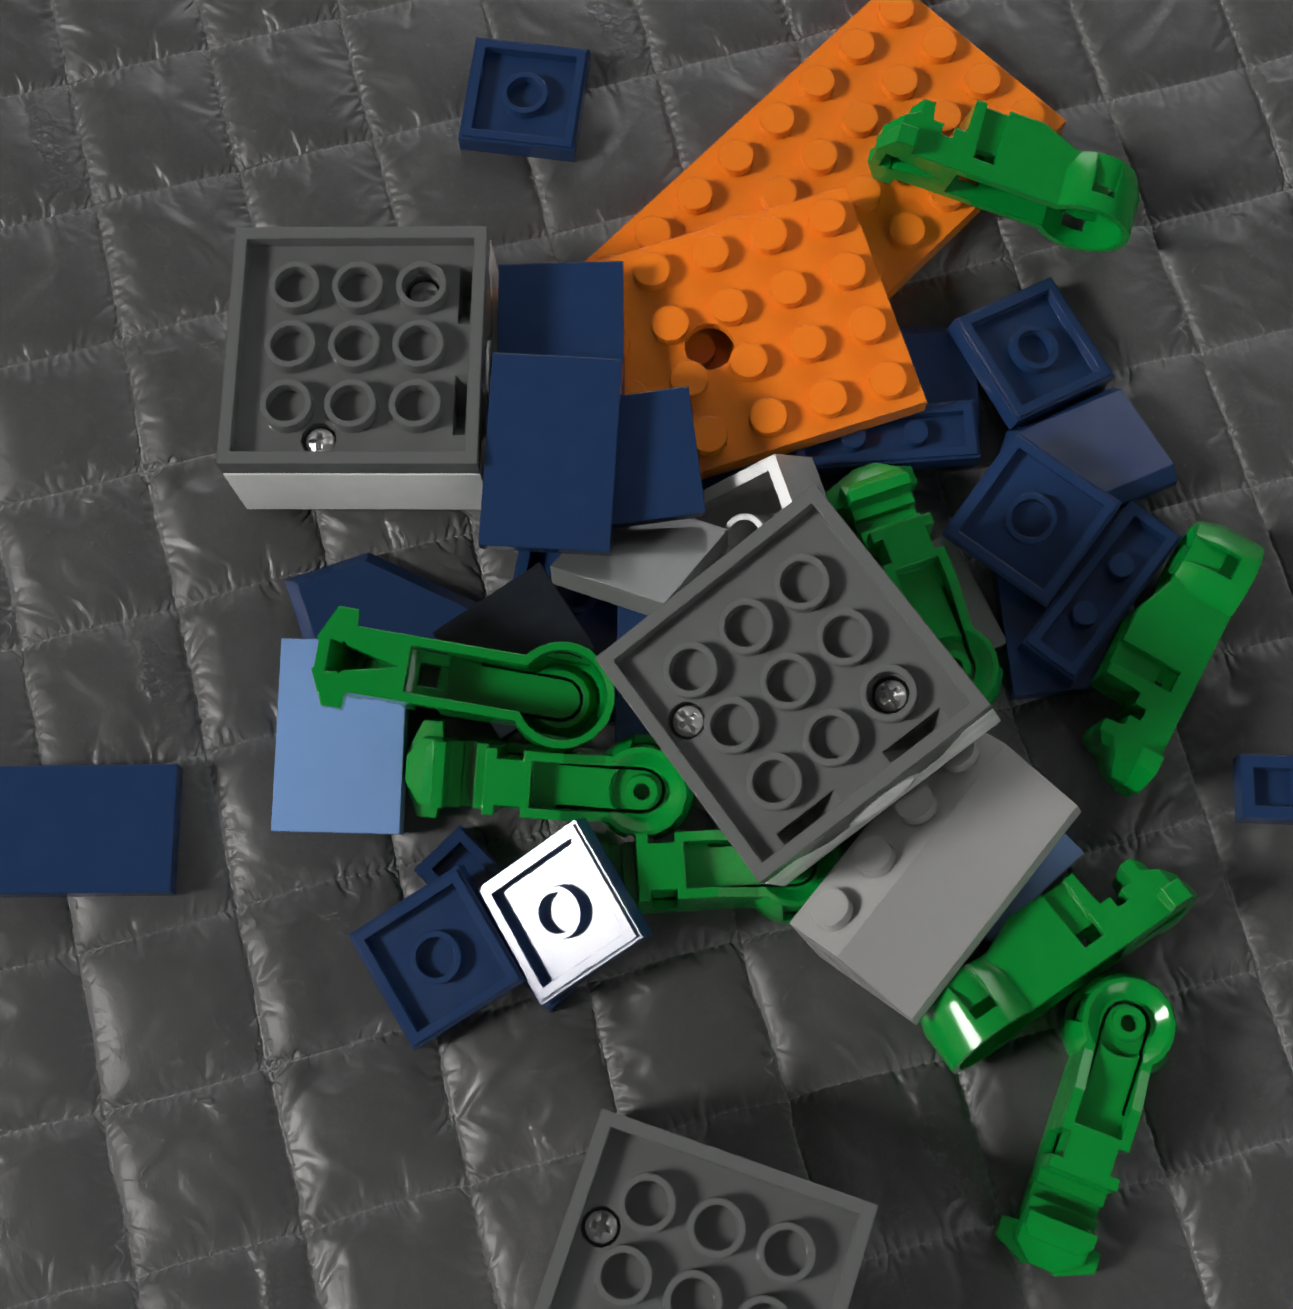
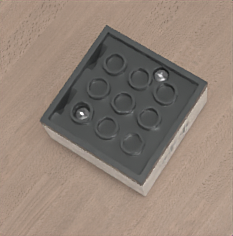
[216,226,499,510]
[595,484,1001,886]
[534,1108,878,1309]

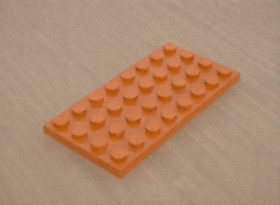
[585,0,1067,369]

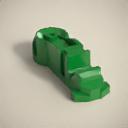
[867,99,1140,253]
[825,462,1003,706]
[1082,521,1265,798]
[311,606,615,750]
[405,718,695,841]
[601,830,844,925]
[920,858,1199,1074]
[992,971,1178,1277]

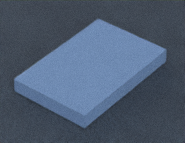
[271,638,409,835]

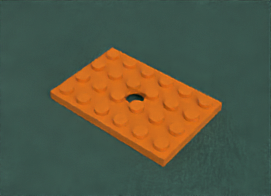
[497,186,927,480]

